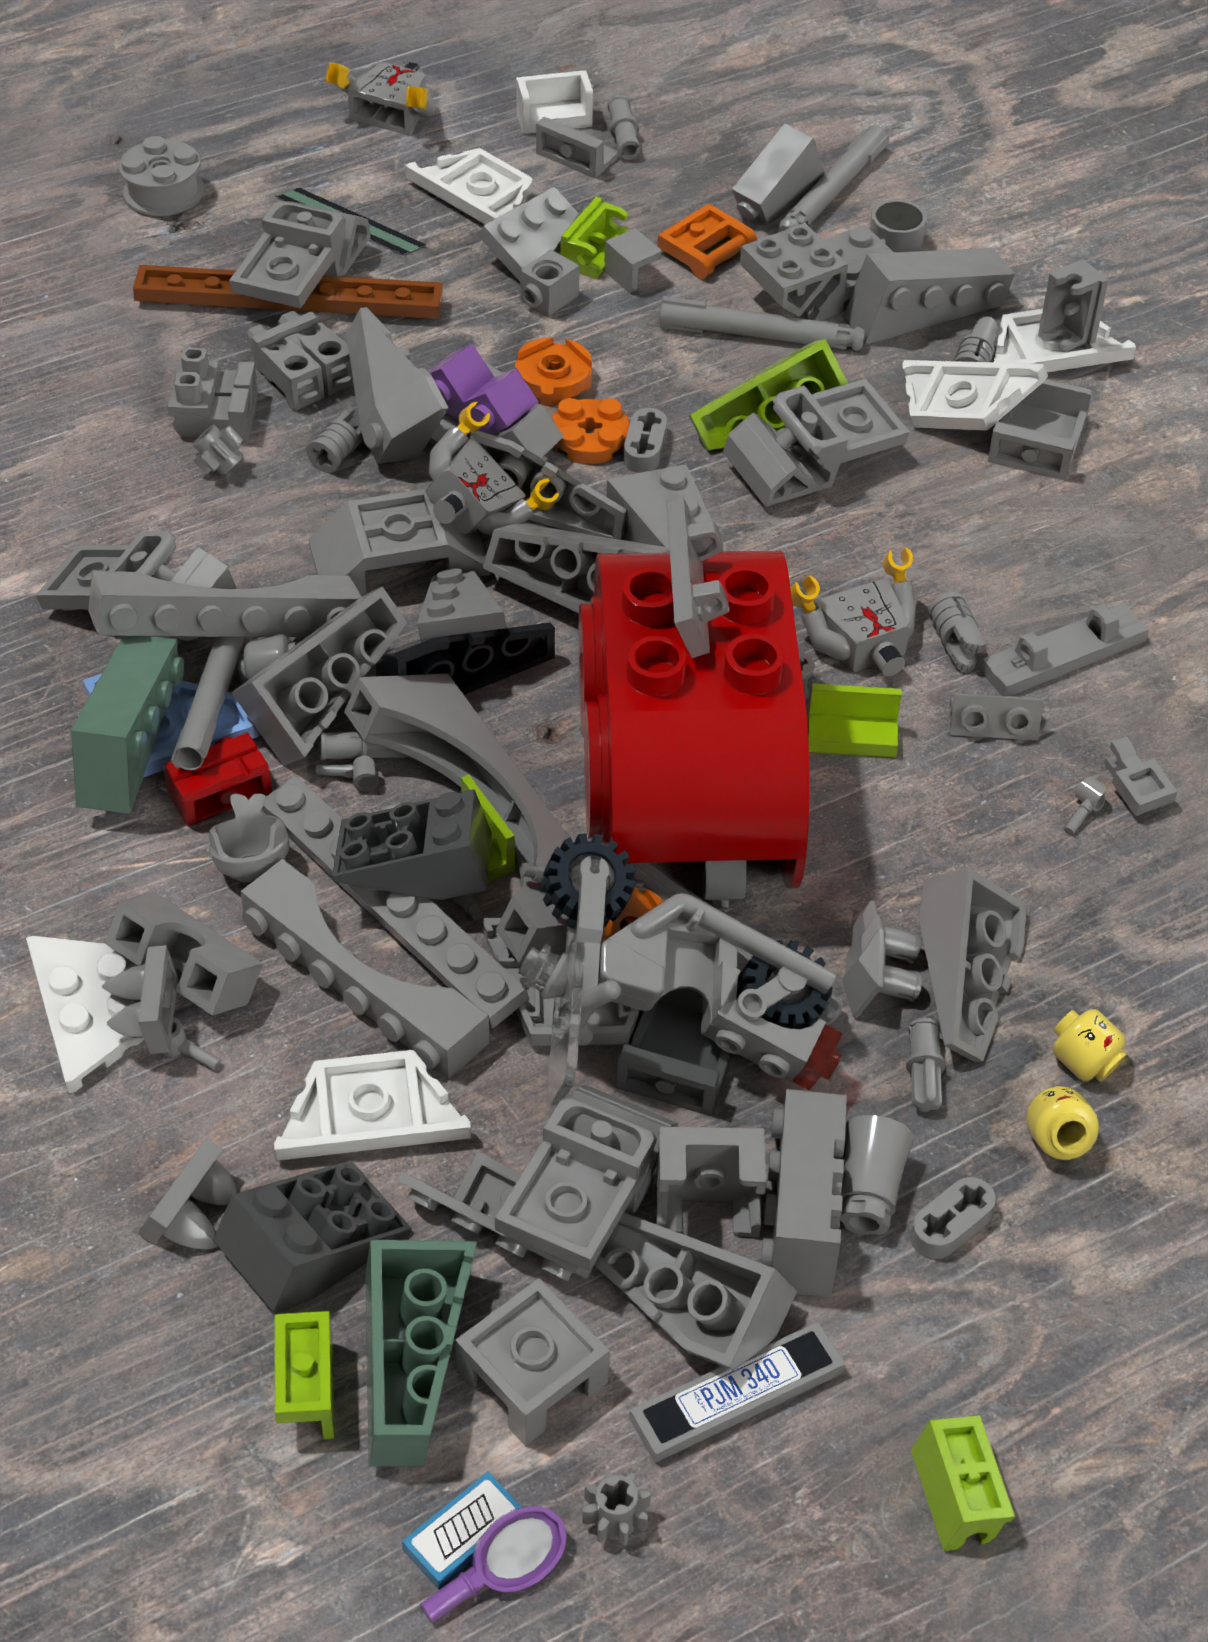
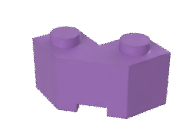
[428,344,539,434]

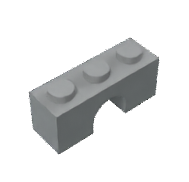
[105,893,263,1016]

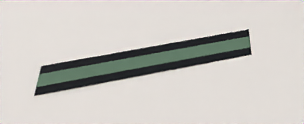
[277,187,426,255]

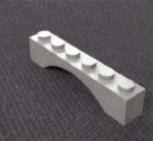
[88,571,362,637]
[241,859,489,1080]

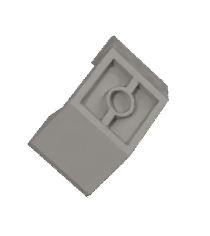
[309,488,491,596]

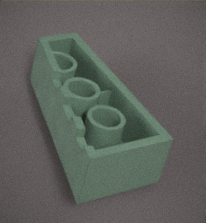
[71,636,184,814]
[365,1240,477,1467]

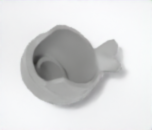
[208,793,289,883]

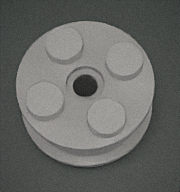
[119,136,204,216]

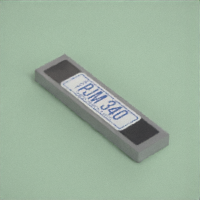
[629,1322,846,1463]

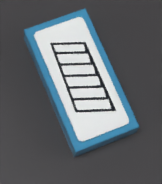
[402,1472,521,1590]

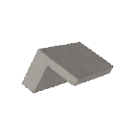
[536,116,618,178]

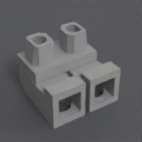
[168,347,259,443]

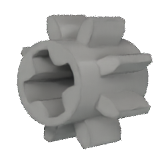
[193,424,243,476]
[582,1470,651,1546]

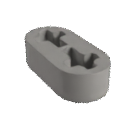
[624,408,667,473]
[911,1177,996,1259]

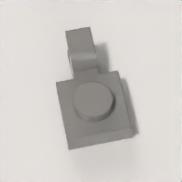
[1104,737,1178,816]

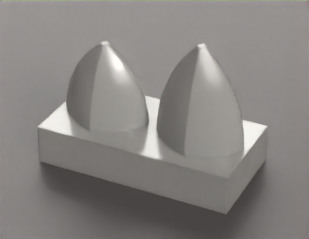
[102,945,178,1054]
[138,1137,237,1249]

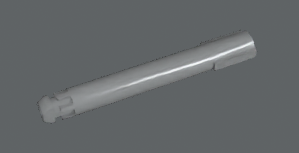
[778,125,889,232]
[660,296,865,350]
[171,637,245,771]

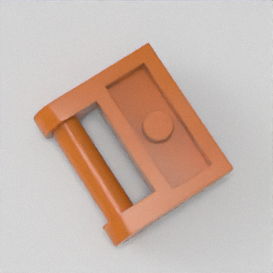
[658,203,757,279]

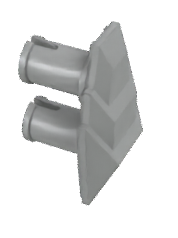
[842,900,922,1018]

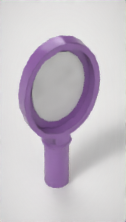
[420,1506,567,1623]

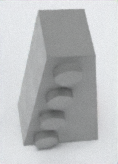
[843,248,1015,345]
[606,464,726,551]
[760,1089,847,1298]

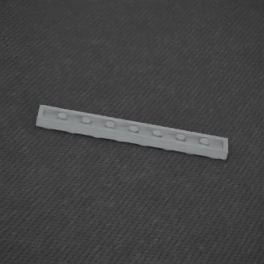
[262,775,529,1029]

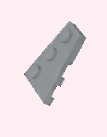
[478,187,579,281]
[417,568,507,640]

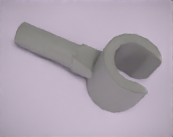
[316,755,379,792]
[1064,776,1106,835]
[162,1018,221,1070]

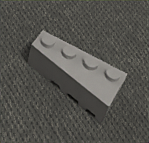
[483,523,670,613]
[232,586,408,766]

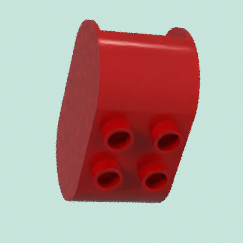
[579,550,810,889]

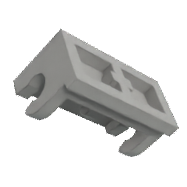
[1038,259,1109,351]

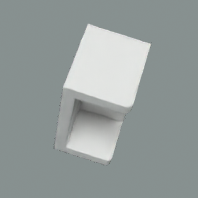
[516,70,593,134]

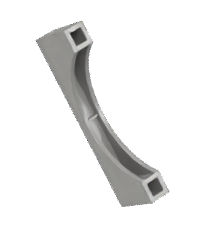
[344,674,624,964]

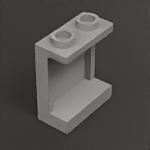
[988,379,1092,480]

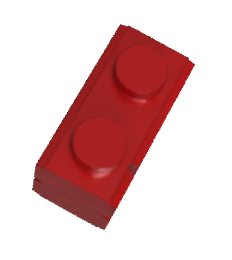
[163,732,272,826]

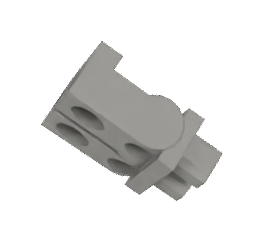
[247,310,354,411]

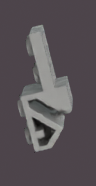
[229,201,371,308]
[740,223,893,321]
[723,379,910,507]
[36,531,236,641]
[494,1085,678,1271]

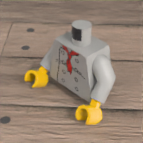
[325,62,435,136]
[426,402,559,535]
[790,548,916,676]

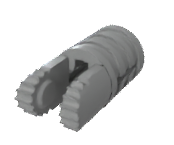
[954,316,998,362]
[306,405,364,473]
[928,592,986,674]

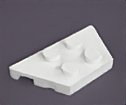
[405,148,533,224]
[994,309,1136,372]
[902,360,1048,430]
[26,936,144,1094]
[274,1050,471,1161]

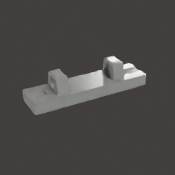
[666,497,729,658]
[980,603,1149,696]

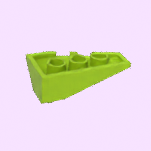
[688,338,848,451]

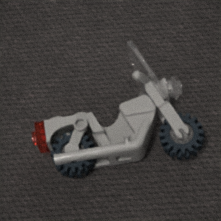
[518,833,843,1107]

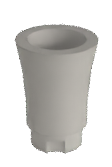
[840,1115,914,1235]

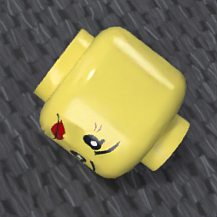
[1053,1009,1128,1082]
[1026,1086,1099,1160]

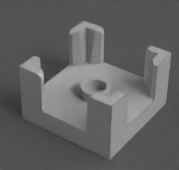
[656,1126,766,1238]
[455,1278,610,1447]

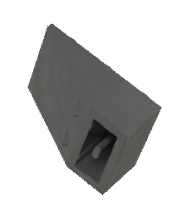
[332,789,492,900]
[213,1160,412,1312]

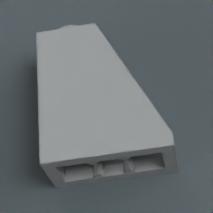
[732,123,825,225]

